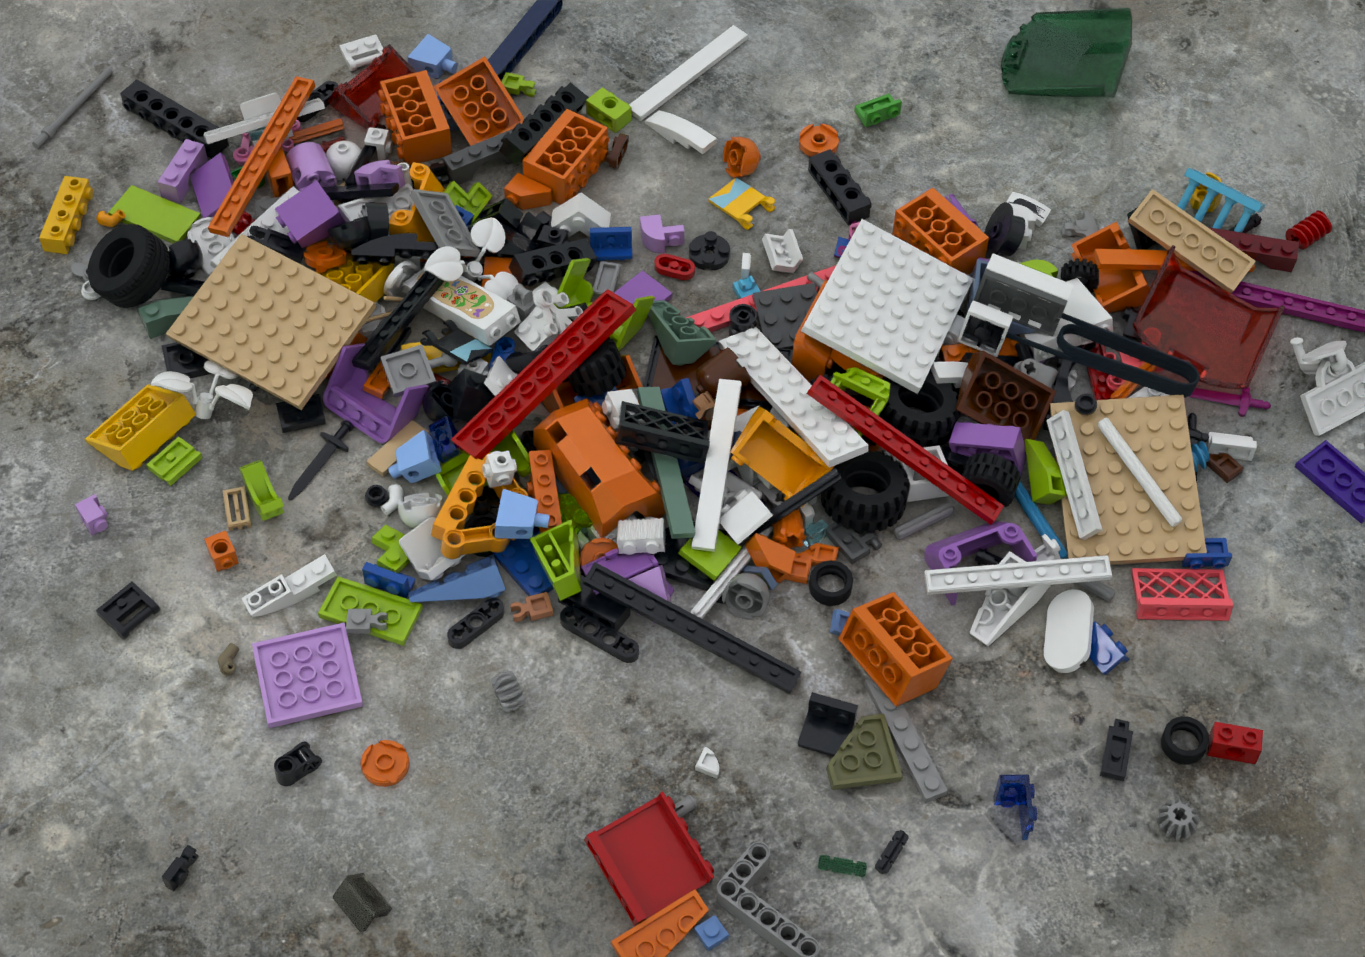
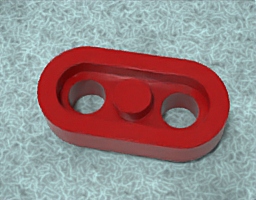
[654,254,695,280]

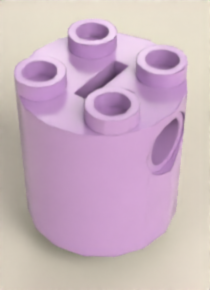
[286,142,337,191]

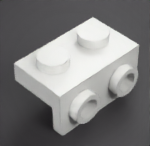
[762,229,803,273]

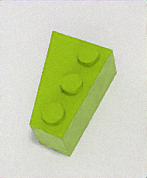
[530,519,581,601]

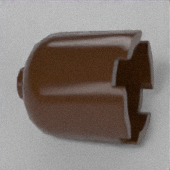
[695,347,751,399]

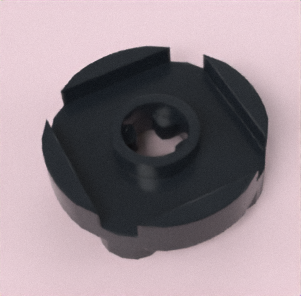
[689,231,730,271]

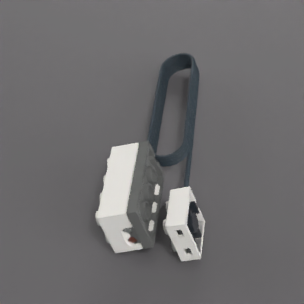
[957,254,1200,398]

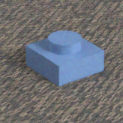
[830,609,851,636]
[694,915,729,951]

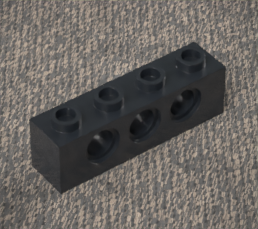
[808,149,872,226]
[508,238,597,286]

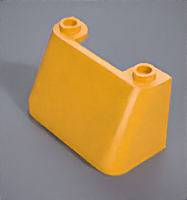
[389,162,445,262]
[730,407,834,508]

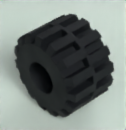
[568,337,626,397]

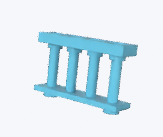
[1178,168,1265,233]

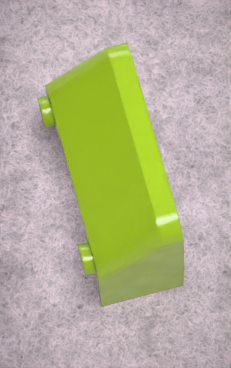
[554,258,655,351]

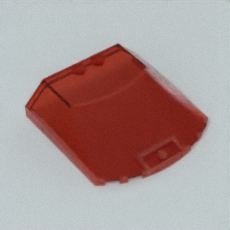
[1132,245,1285,389]

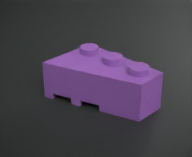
[949,422,1027,476]

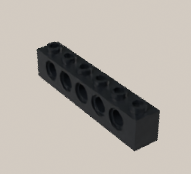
[120,79,229,159]
[499,82,589,166]

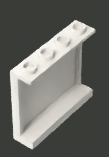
[1019,278,1113,362]

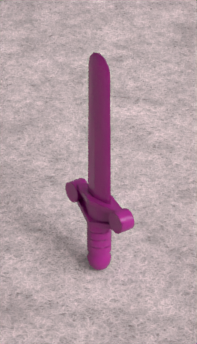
[1189,386,1271,417]

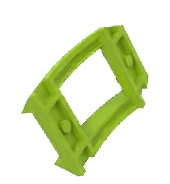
[796,367,890,439]

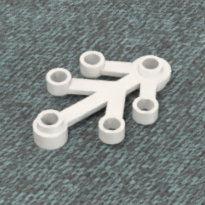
[533,289,583,337]

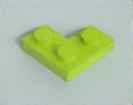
[443,181,493,224]
[372,524,410,574]

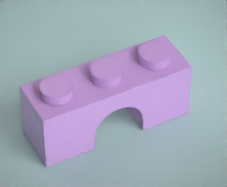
[158,139,208,204]

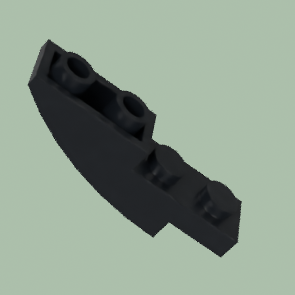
[351,233,438,266]

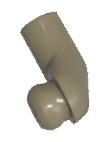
[217,643,239,676]

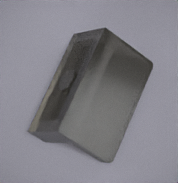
[333,873,392,932]

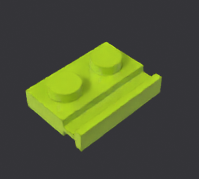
[146,436,203,486]

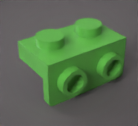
[854,93,902,127]

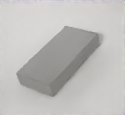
[592,261,621,298]

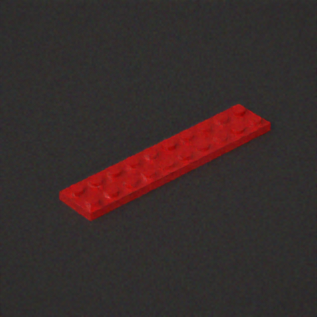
[450,289,636,460]

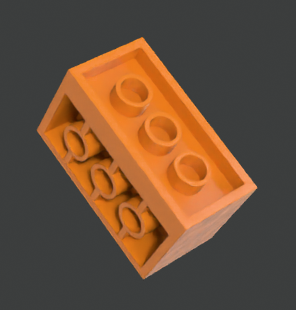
[378,70,452,166]
[522,109,609,205]
[892,188,989,275]
[838,592,953,707]

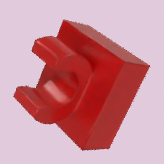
[232,211,255,235]

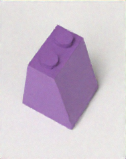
[275,180,345,248]

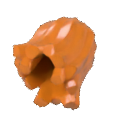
[772,509,806,548]

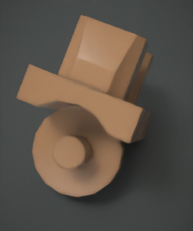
[692,391,716,425]

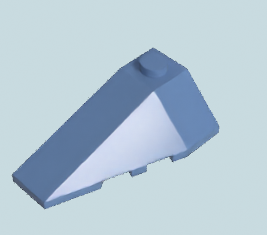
[408,554,506,602]

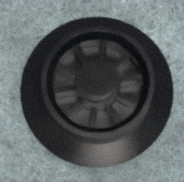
[984,202,1025,258]

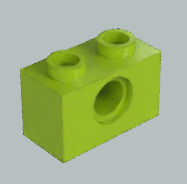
[586,87,632,134]

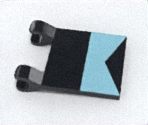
[420,320,493,365]

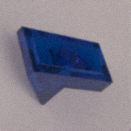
[429,416,461,463]

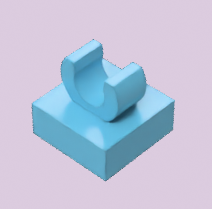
[732,276,760,299]

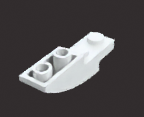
[242,554,337,618]

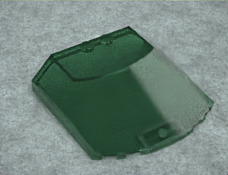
[1001,8,1132,99]

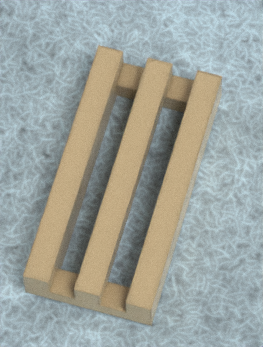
[222,486,252,531]

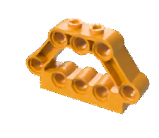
[431,452,528,559]

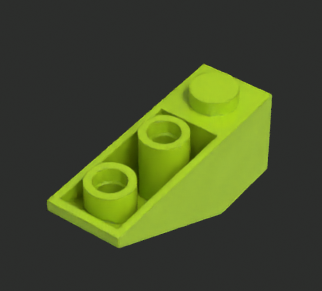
[1025,439,1067,505]

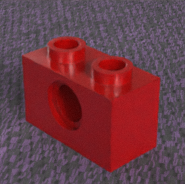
[1207,722,1263,764]

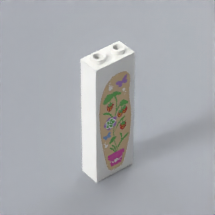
[403,268,521,346]

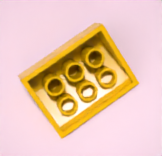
[316,252,394,303]
[84,384,196,471]

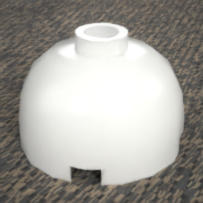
[326,141,362,181]
[398,493,443,529]

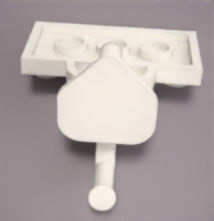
[1290,337,1365,436]

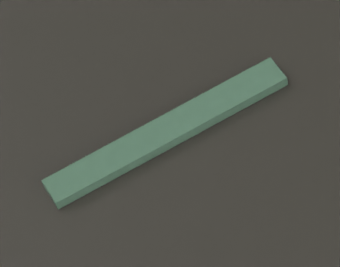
[637,387,695,539]

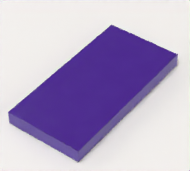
[1295,440,1365,524]

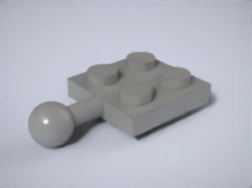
[380,344,458,398]

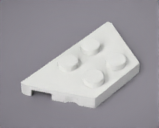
[484,356,550,421]

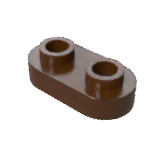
[606,133,629,169]

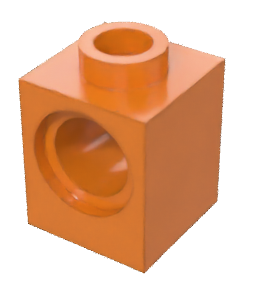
[204,530,239,572]

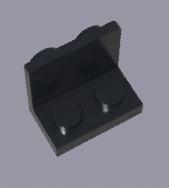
[798,692,858,757]

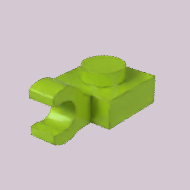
[501,72,536,97]

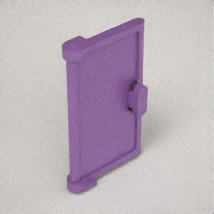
[580,549,659,595]

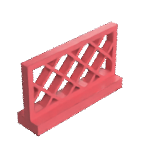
[1131,568,1233,621]

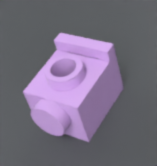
[75,494,108,535]

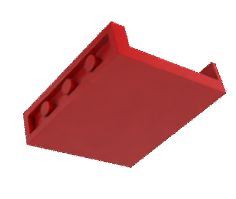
[584,792,714,926]

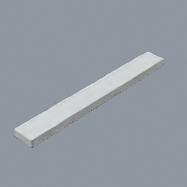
[629,25,748,121]
[692,379,742,552]
[924,555,1112,595]

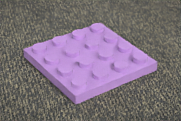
[252,623,363,728]

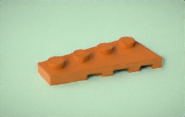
[610,889,709,957]

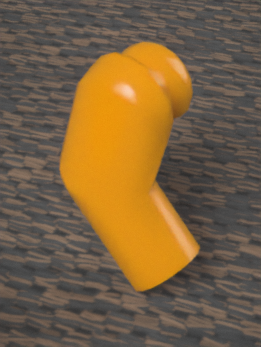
[96,209,125,228]

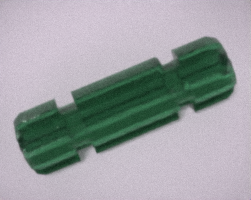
[818,855,867,877]

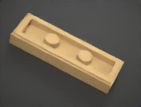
[366,420,429,477]

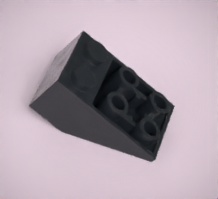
[468,218,538,257]

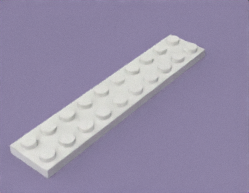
[718,327,868,468]

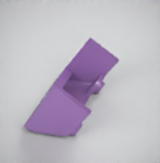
[323,343,429,443]
[924,521,1038,606]

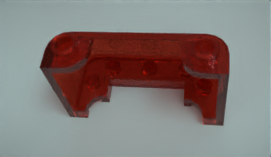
[328,44,416,129]

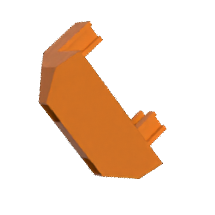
[533,398,666,538]

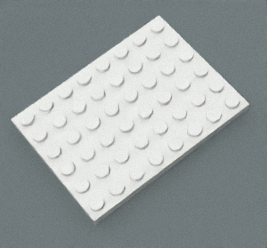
[801,219,973,394]

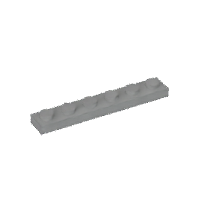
[864,678,948,803]

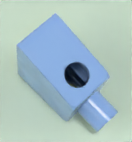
[407,34,458,79]
[388,430,441,483]
[494,489,550,539]

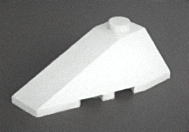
[970,551,1051,646]

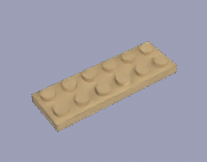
[1127,189,1256,294]

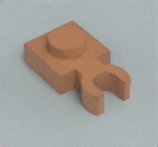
[510,592,554,622]

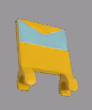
[708,177,775,230]

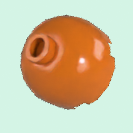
[723,136,761,178]

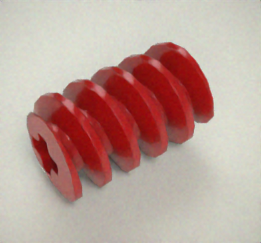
[1285,210,1332,250]

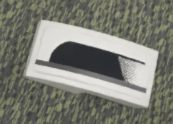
[1006,192,1051,227]

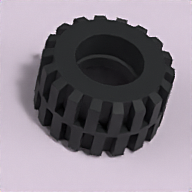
[962,453,1021,507]

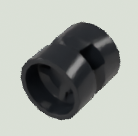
[729,304,757,336]

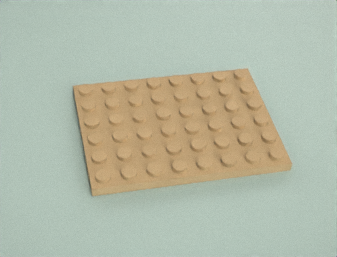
[166,234,377,410]
[1050,395,1207,565]

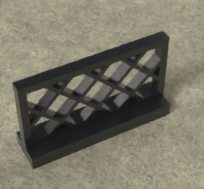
[616,401,710,464]

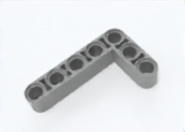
[716,842,820,957]

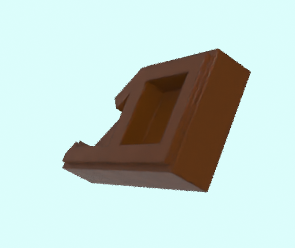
[1206,453,1244,483]

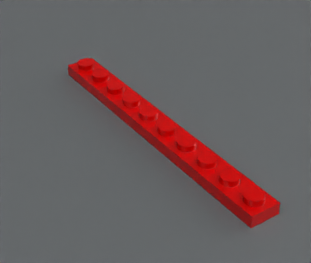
[806,375,1004,525]

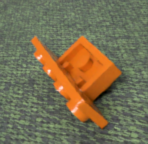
[526,450,562,533]

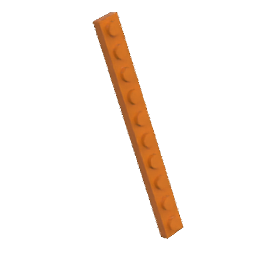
[208,76,316,237]

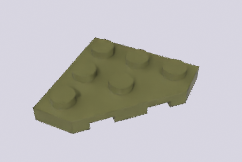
[826,714,903,790]

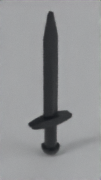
[288,420,353,500]

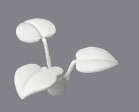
[424,217,519,300]
[151,360,253,419]

